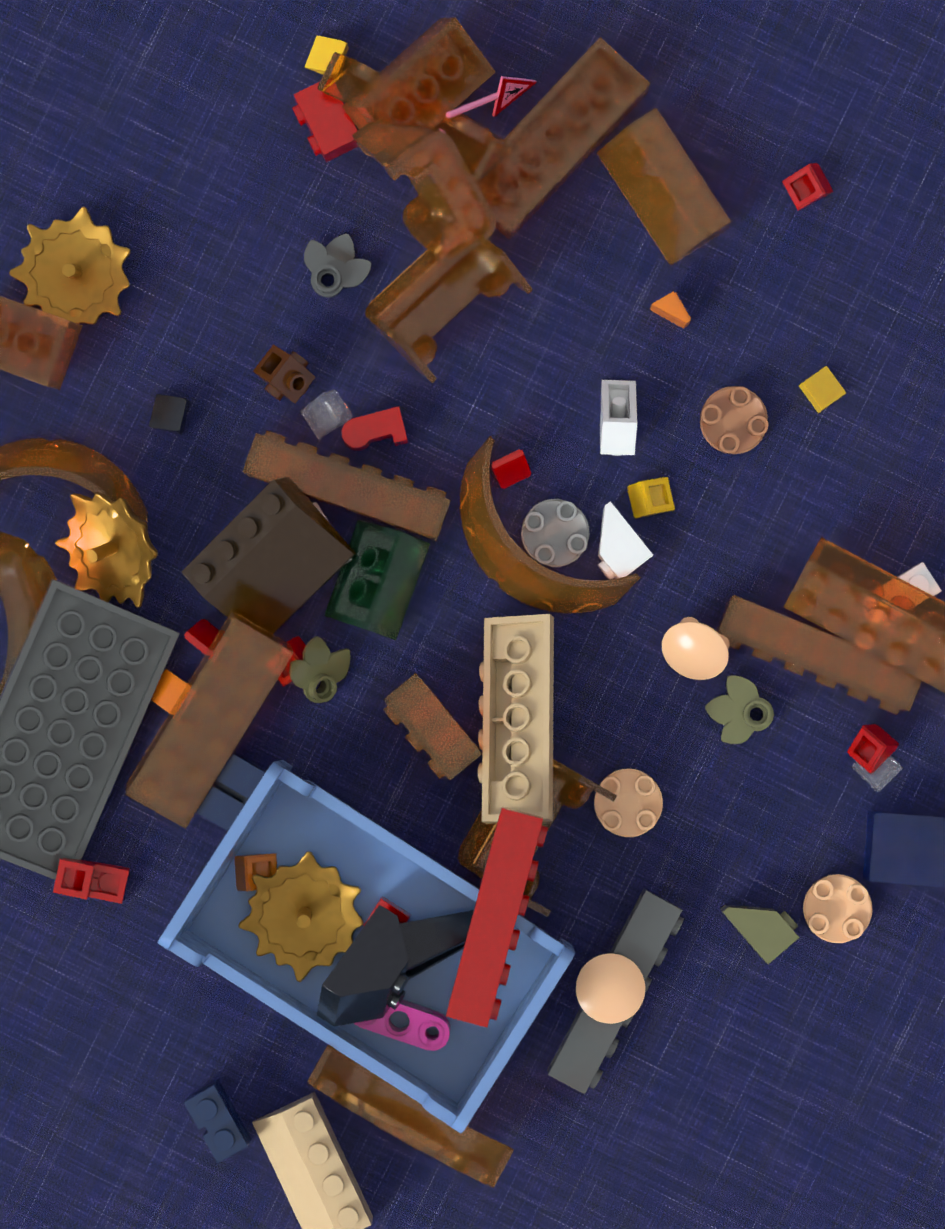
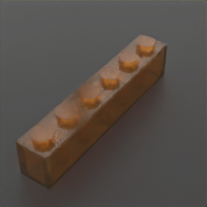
[242,430,451,541]
[716,595,925,715]

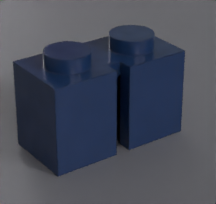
[196,752,266,831]
[184,1080,252,1163]

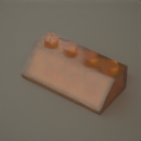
[342,17,495,161]
[597,108,731,266]

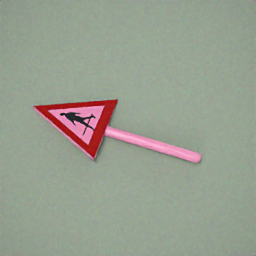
[446,76,537,119]

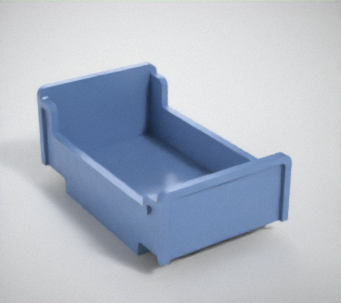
[157,760,575,1134]

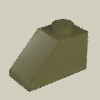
[720,905,799,964]

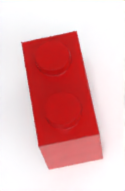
[292,77,362,162]

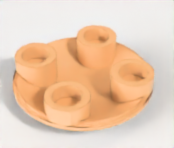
[662,617,730,680]
[594,769,663,837]
[803,874,872,943]
[576,953,645,1024]

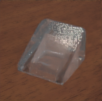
[300,389,353,439]
[852,756,903,792]

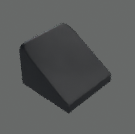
[149,394,190,435]

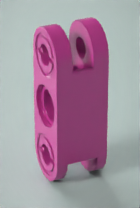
[354,999,451,1051]

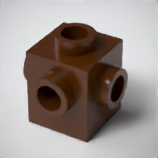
[253,344,316,404]

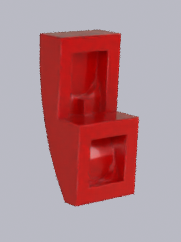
[53,858,130,904]

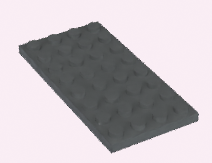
[0,579,180,880]

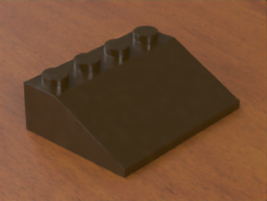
[182,477,356,645]

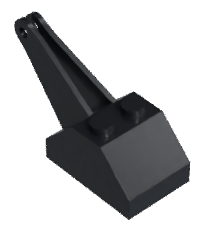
[316,905,474,1027]

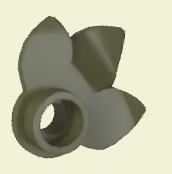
[289,636,351,703]
[705,675,774,744]

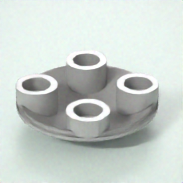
[521,499,589,567]

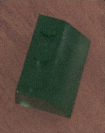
[324,520,430,640]

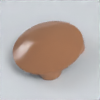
[700,386,768,454]

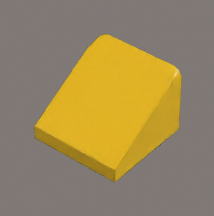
[305,35,349,79]
[799,366,846,413]
[627,477,675,518]

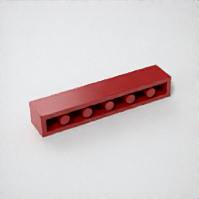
[446,806,548,1028]

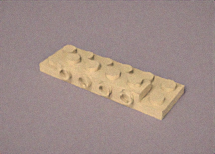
[478,614,554,824]

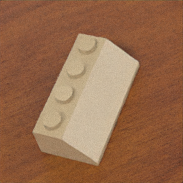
[252,1092,373,1229]

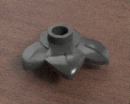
[304,233,372,298]

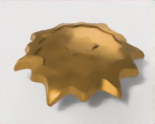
[9,206,131,336]
[55,493,158,607]
[238,851,364,982]

